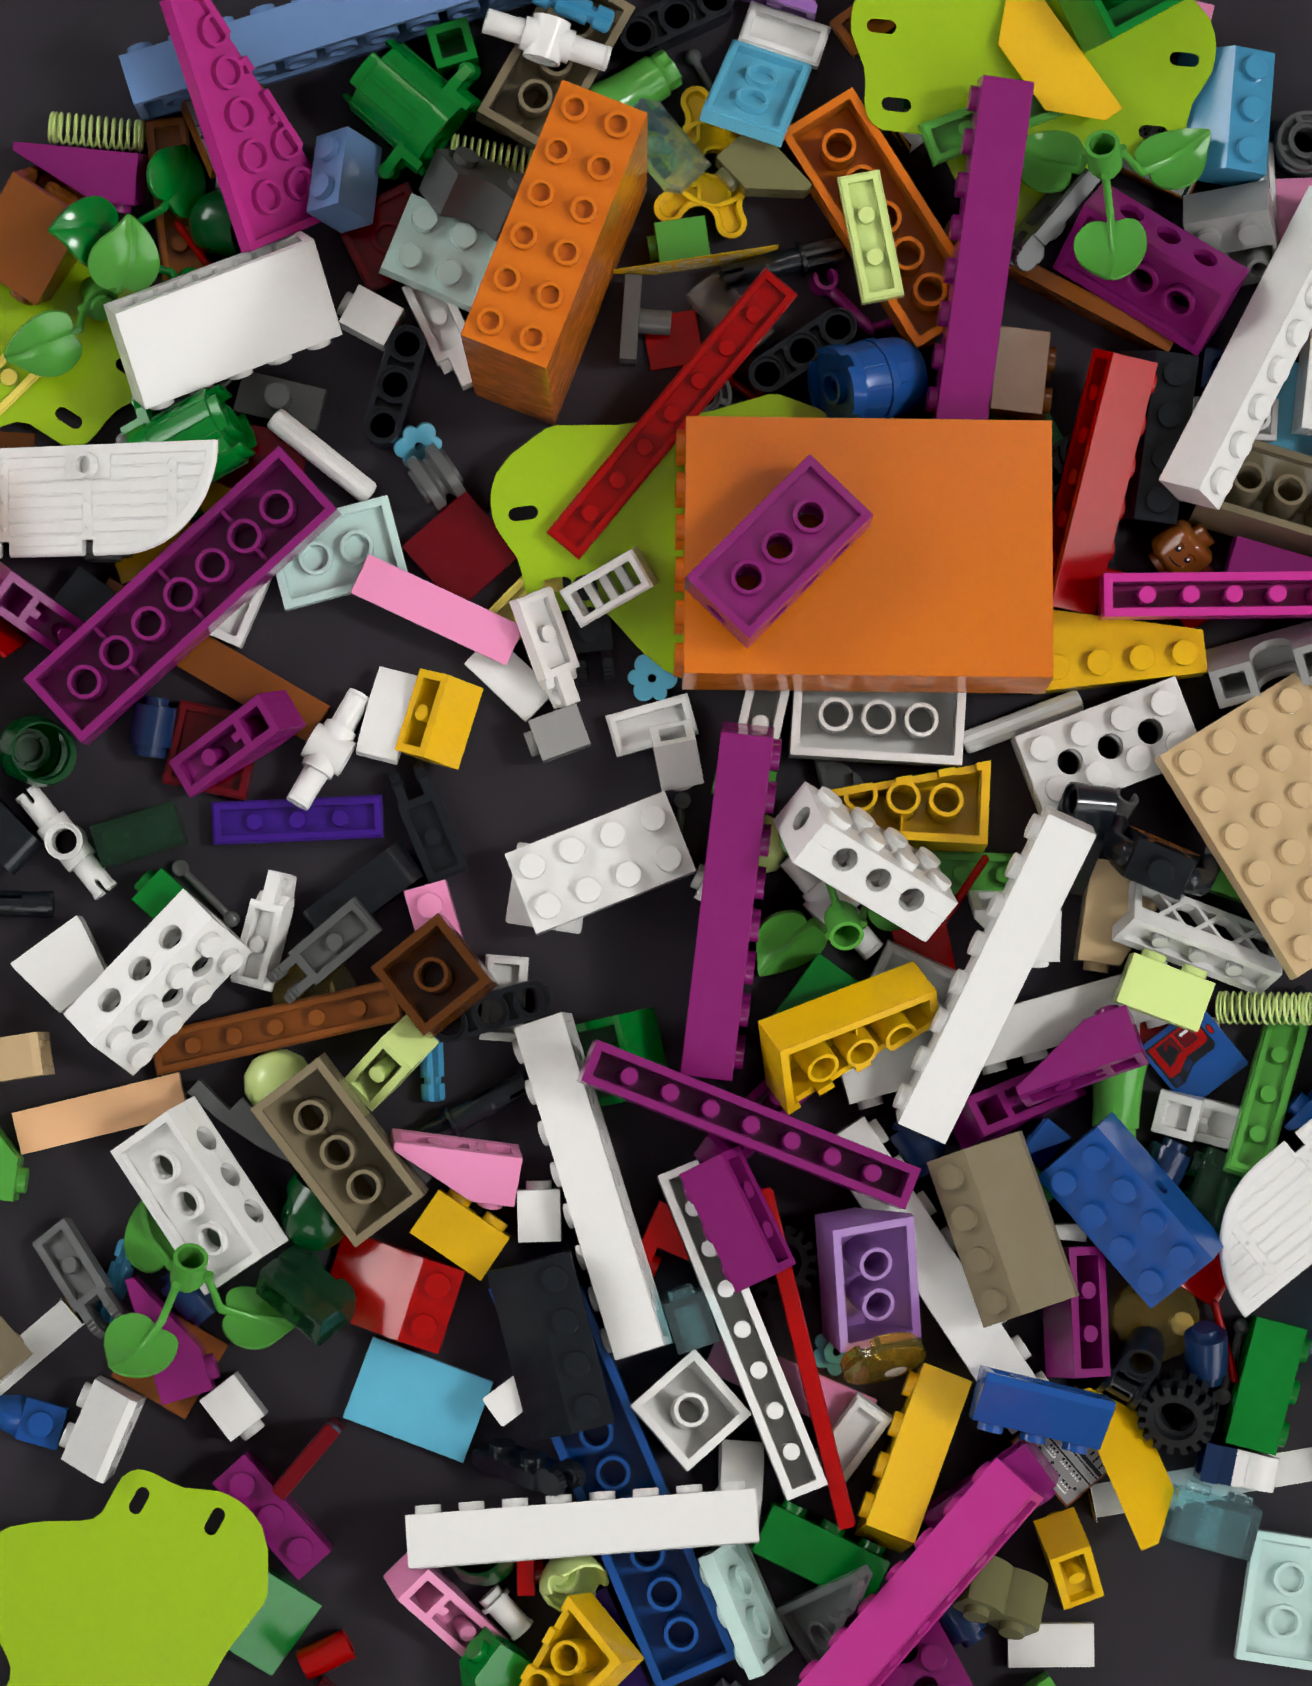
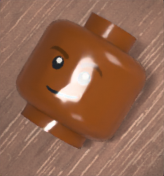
[1148,519,1214,573]

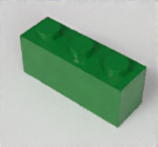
[1219,1314,1311,1456]
[750,1499,891,1603]

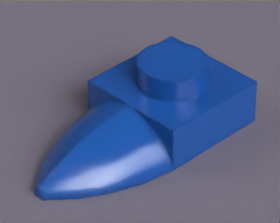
[0,1394,70,1450]

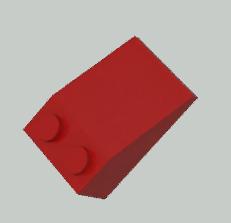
[318,1235,466,1354]

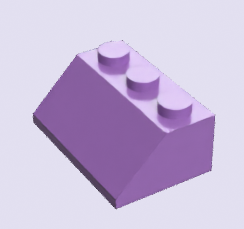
[815,1207,921,1353]

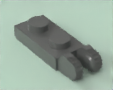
[1009,168,1100,272]
[266,896,383,1004]
[32,1217,129,1339]

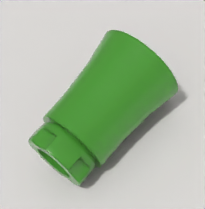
[589,49,683,112]
[1092,1059,1149,1138]

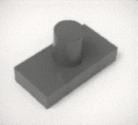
[619,274,672,366]
[233,372,327,433]

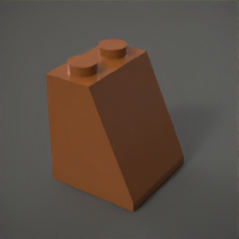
[0,165,85,306]

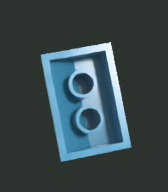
[1176,45,1275,187]

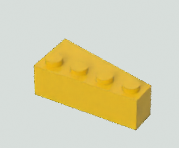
[1033,610,1208,695]
[832,760,991,853]
[758,961,938,1115]
[854,1363,972,1553]
[519,1592,644,1686]

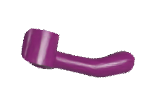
[809,268,892,336]

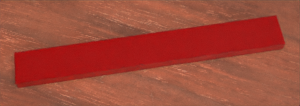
[546,267,798,560]
[760,1185,856,1530]

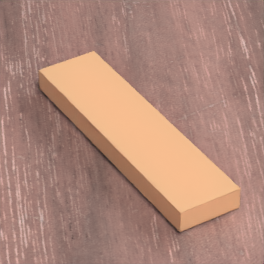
[12,1072,186,1155]

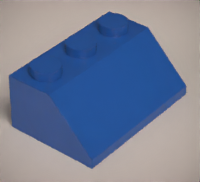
[969,1365,1116,1455]

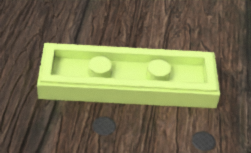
[837,169,905,305]

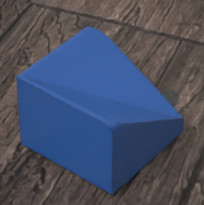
[1025,1117,1072,1168]

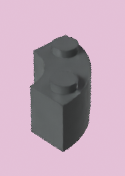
[418,147,524,241]

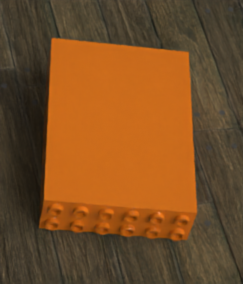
[461,80,648,425]
[674,416,1053,694]

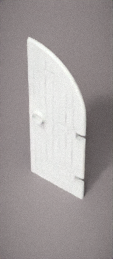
[0,439,218,559]
[1219,1119,1312,1318]

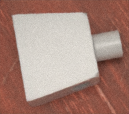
[10,915,108,1013]

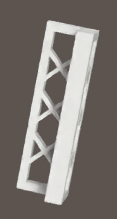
[1112,881,1282,995]

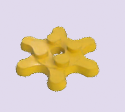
[647,86,747,239]

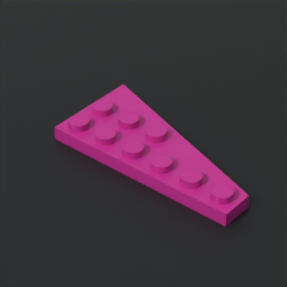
[160,0,321,253]

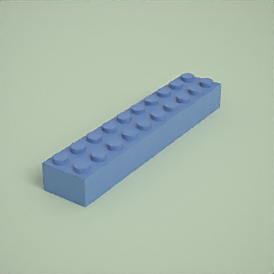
[119,0,532,122]

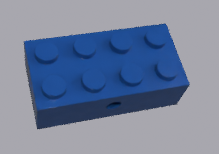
[1038,1112,1224,1309]

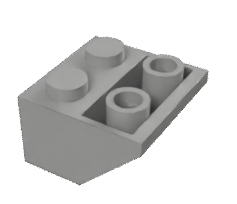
[1183,180,1280,286]

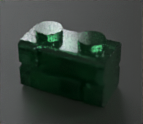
[90,801,189,869]
[1182,1145,1243,1235]
[256,1245,357,1346]

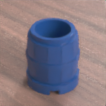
[807,337,928,418]

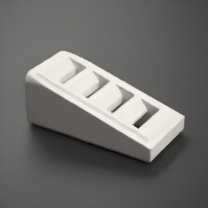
[560,546,658,628]

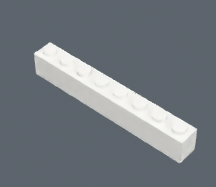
[1159,185,1312,510]
[893,805,1097,1144]
[840,962,1168,1110]
[512,1012,673,1360]
[835,1116,1049,1434]
[657,1159,828,1501]
[405,1481,760,1570]

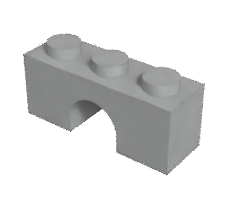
[1206,620,1312,709]

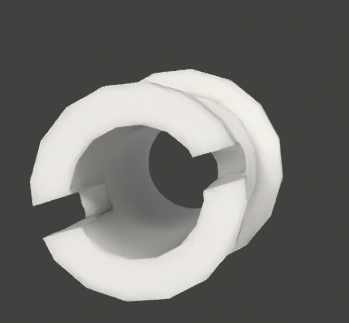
[479,1584,534,1641]

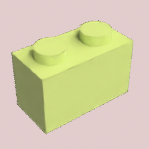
[1112,948,1216,1032]
[344,1014,439,1111]

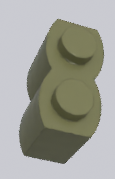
[952,1555,1048,1640]

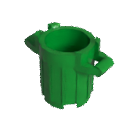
[342,38,482,180]
[120,384,257,524]

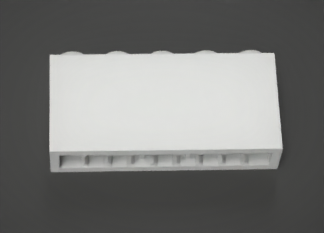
[103,231,343,410]

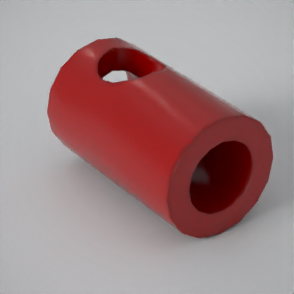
[296,1629,356,1680]

